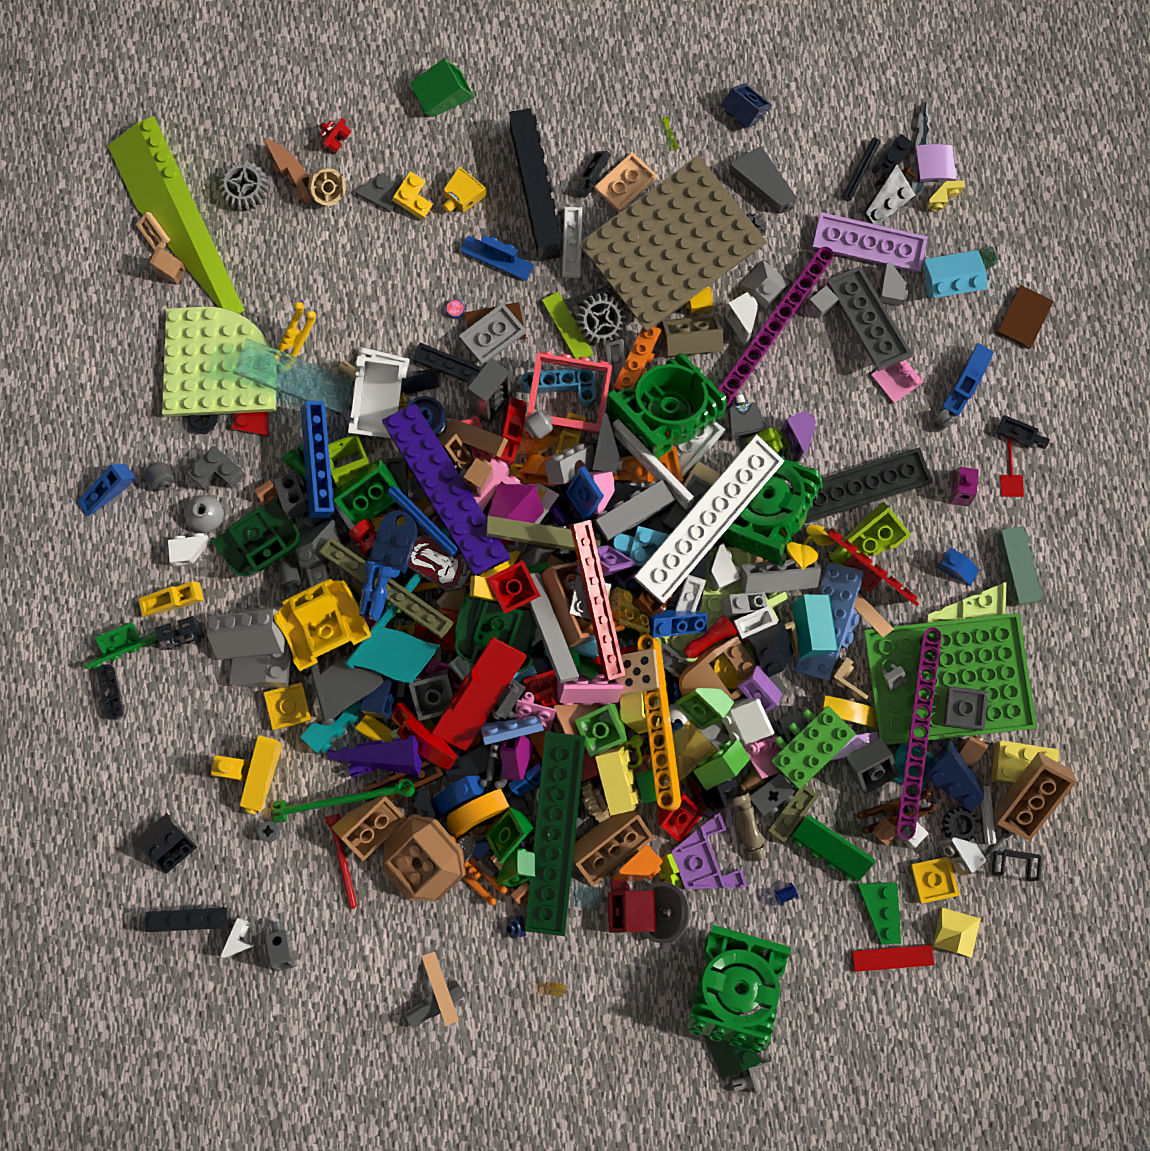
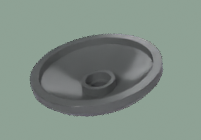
[641,882,690,943]

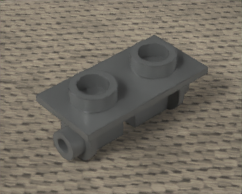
[492,679,526,719]

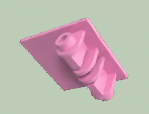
[871,360,923,403]
[514,692,556,731]
[742,735,780,779]

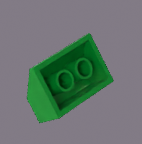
[333,459,402,525]

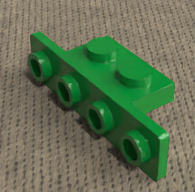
[84,621,158,669]

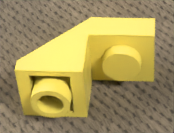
[926,180,965,212]

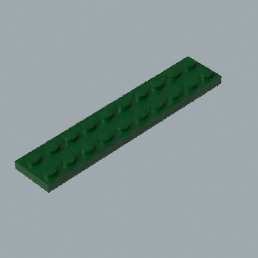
[525,731,586,937]

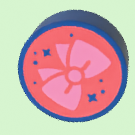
[446,299,465,319]

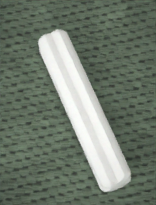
[981,786,996,845]

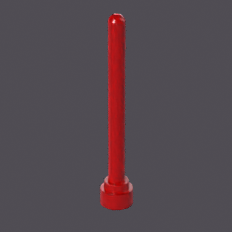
[324,813,357,909]

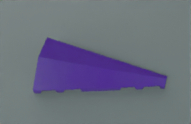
[327,735,422,776]

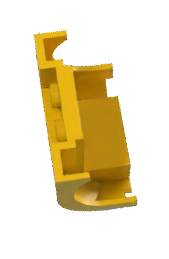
[274,579,371,671]

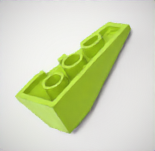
[828,502,911,565]

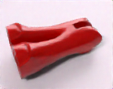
[684,615,737,659]

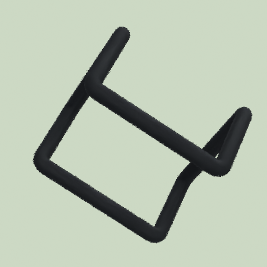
[992,849,1042,882]

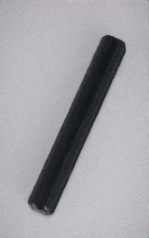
[842,137,881,201]

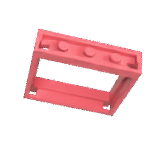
[526,351,612,434]

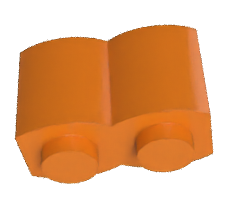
[519,454,557,486]

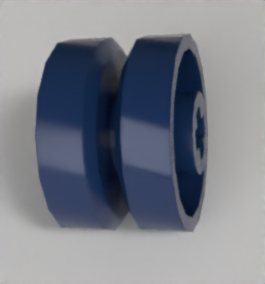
[405,396,446,437]

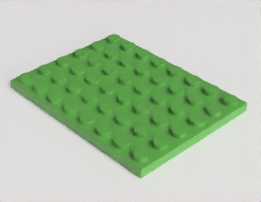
[864,613,1037,745]

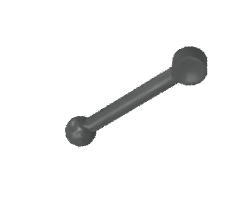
[984,831,1010,864]

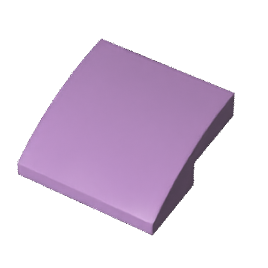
[916,144,956,182]

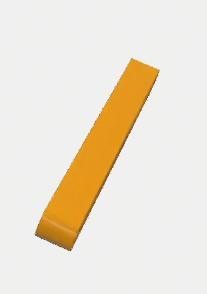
[637,634,681,811]

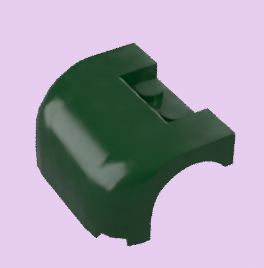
[211,497,300,578]
[453,592,537,673]

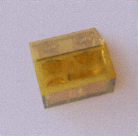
[609,587,650,634]

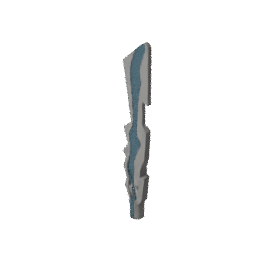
[912,102,931,195]

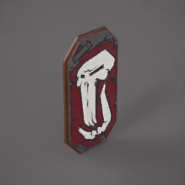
[407,534,472,592]

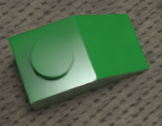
[497,849,535,887]

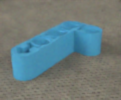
[521,369,596,408]

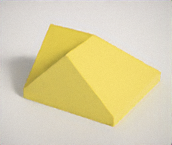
[932,907,980,958]

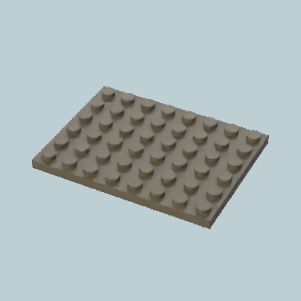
[579,155,767,332]

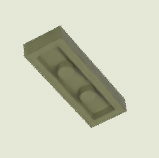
[768,785,819,843]

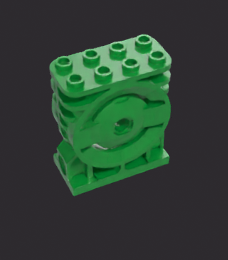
[606,353,727,460]
[718,455,823,566]
[687,925,791,1053]

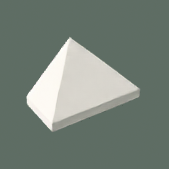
[734,605,778,639]

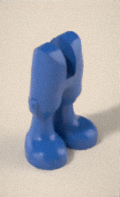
[359,561,400,621]

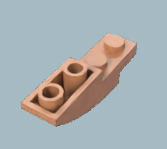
[264,138,312,205]

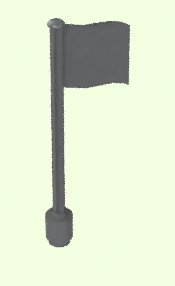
[278,561,384,726]

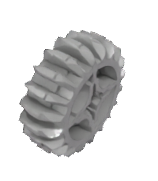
[218,161,269,211]
[575,293,626,344]

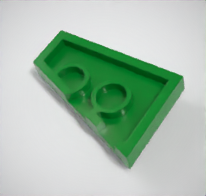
[857,883,901,944]

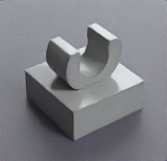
[882,664,907,691]

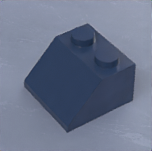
[721,83,773,128]

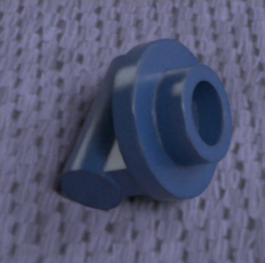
[506,916,527,939]

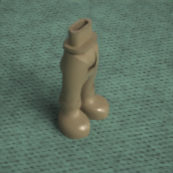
[726,792,765,862]

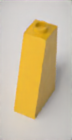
[240,735,283,815]

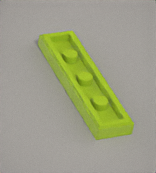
[542,292,594,359]

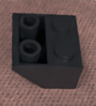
[135,813,197,874]

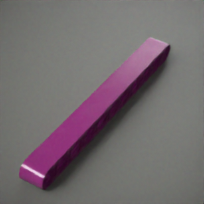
[718,246,834,410]
[895,627,942,841]

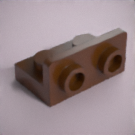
[634,586,673,617]

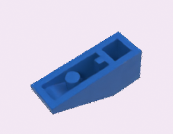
[77,463,136,516]
[431,776,486,818]

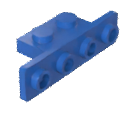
[461,235,534,281]

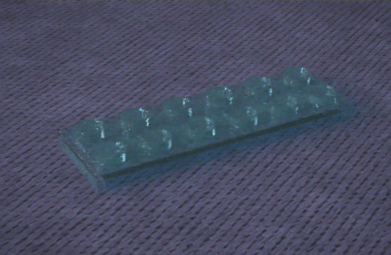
[233,338,354,416]

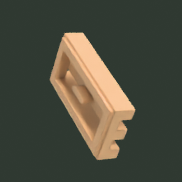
[136,212,171,251]

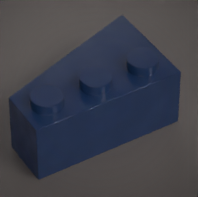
[360,675,398,720]

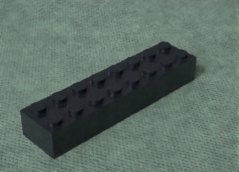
[509,108,563,261]

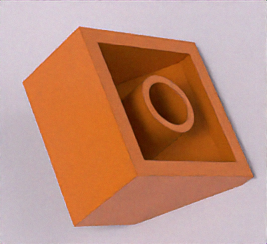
[611,844,663,882]

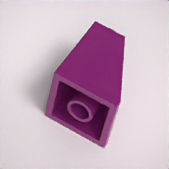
[488,484,544,545]

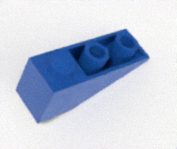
[643,610,708,638]

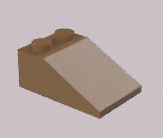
[332,794,407,861]

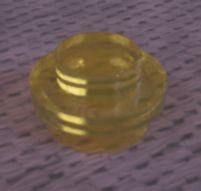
[547,982,568,997]

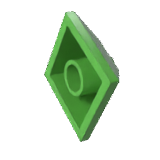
[674,688,734,730]
[575,704,627,757]

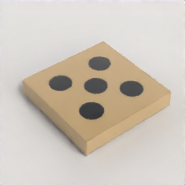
[619,649,660,695]

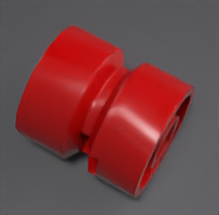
[349,519,377,556]

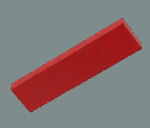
[852,945,934,972]

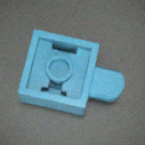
[613,526,669,571]

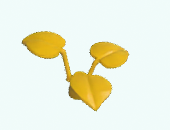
[784,512,836,570]

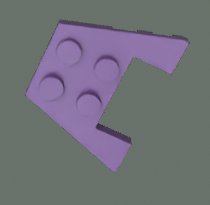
[671,813,748,889]

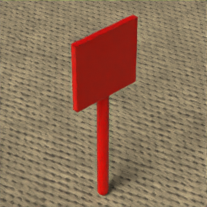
[1000,439,1024,497]

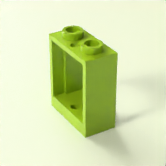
[328,434,370,489]

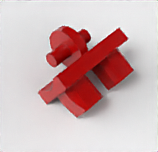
[319,118,352,153]

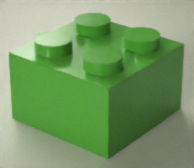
[693,739,751,790]

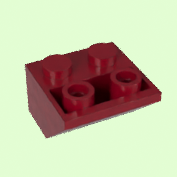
[608,891,656,933]

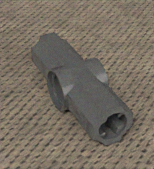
[404,981,466,1028]

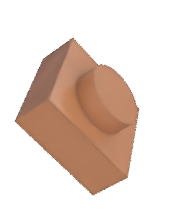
[872,817,896,846]

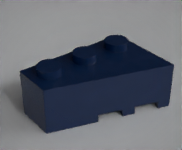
[924,739,984,811]

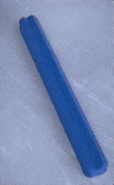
[387,486,459,557]

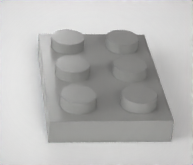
[459,303,526,365]

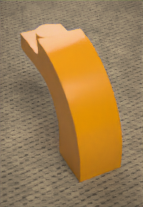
[446,789,509,838]

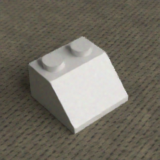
[725,292,758,346]
[721,698,774,745]

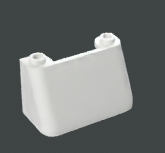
[348,356,407,438]

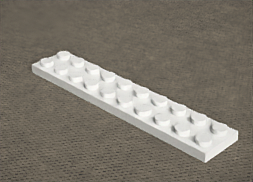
[633,435,784,603]

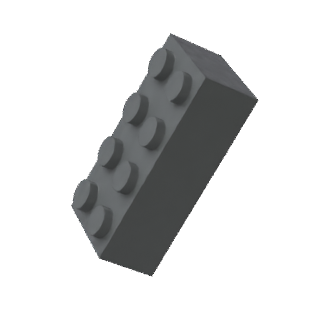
[467,359,511,424]

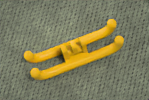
[273,302,316,374]

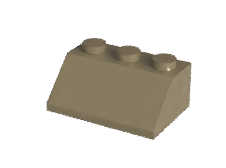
[662,315,723,357]

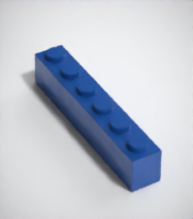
[300,401,334,518]

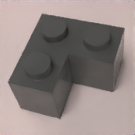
[187,445,245,491]

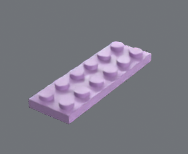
[812,212,928,273]

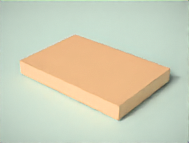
[594,152,658,213]

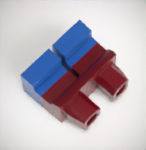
[509,752,542,797]

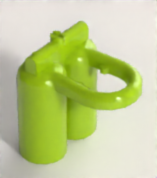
[747,427,788,453]
[615,735,643,769]

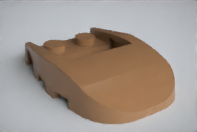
[679,635,757,700]

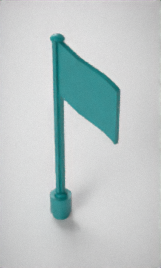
[345,527,455,683]

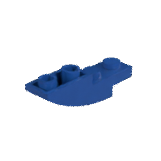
[941,343,994,416]

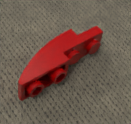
[494,396,527,465]
[390,702,458,770]

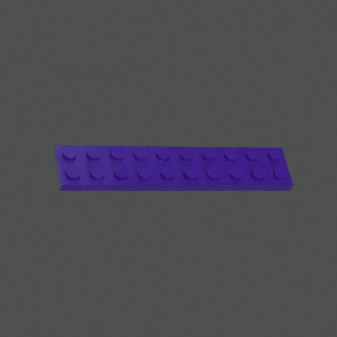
[382,404,510,576]

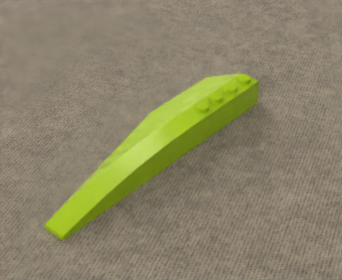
[108,116,245,314]

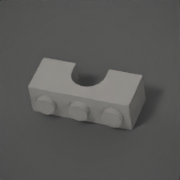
[544,443,595,484]

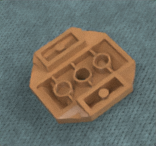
[382,814,466,901]

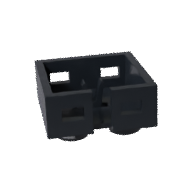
[155,616,205,650]

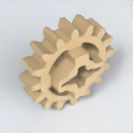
[581,779,610,822]

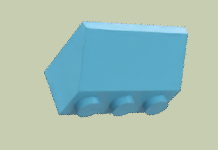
[924,250,988,298]

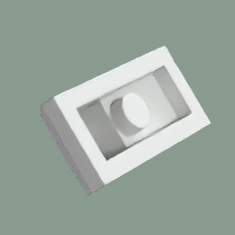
[221,918,254,958]

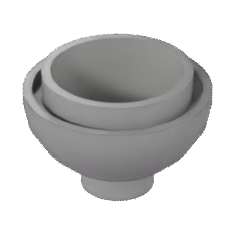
[185,495,224,533]

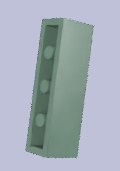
[997,526,1043,607]

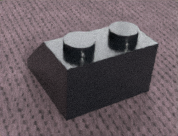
[748,621,794,677]

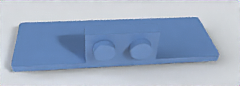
[794,563,864,681]

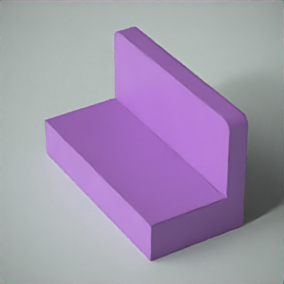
[738,666,782,713]

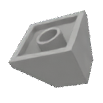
[739,260,791,310]

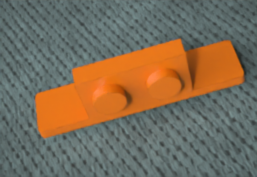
[614,326,661,391]

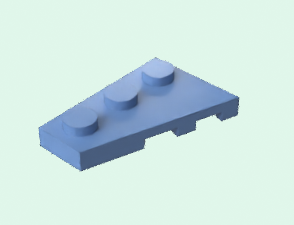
[480,716,544,745]

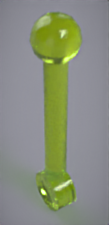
[662,116,679,150]

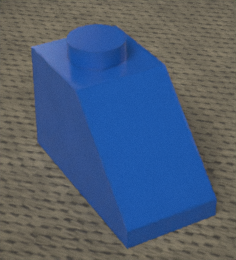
[936,547,979,586]

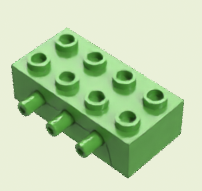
[770,705,856,790]

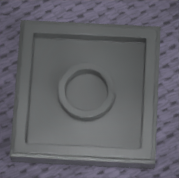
[944,686,988,731]

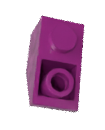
[500,735,534,780]

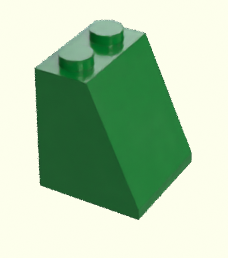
[410,58,475,117]

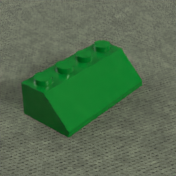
[790,814,876,882]

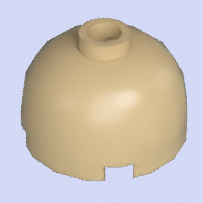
[308,168,346,206]

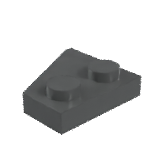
[356,172,400,212]

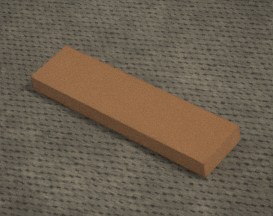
[445,418,508,457]

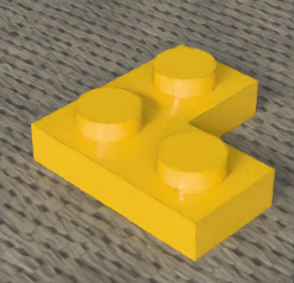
[392,171,433,220]

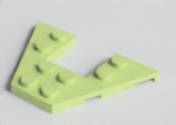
[926,582,1006,623]

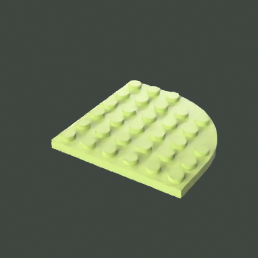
[162,307,277,417]

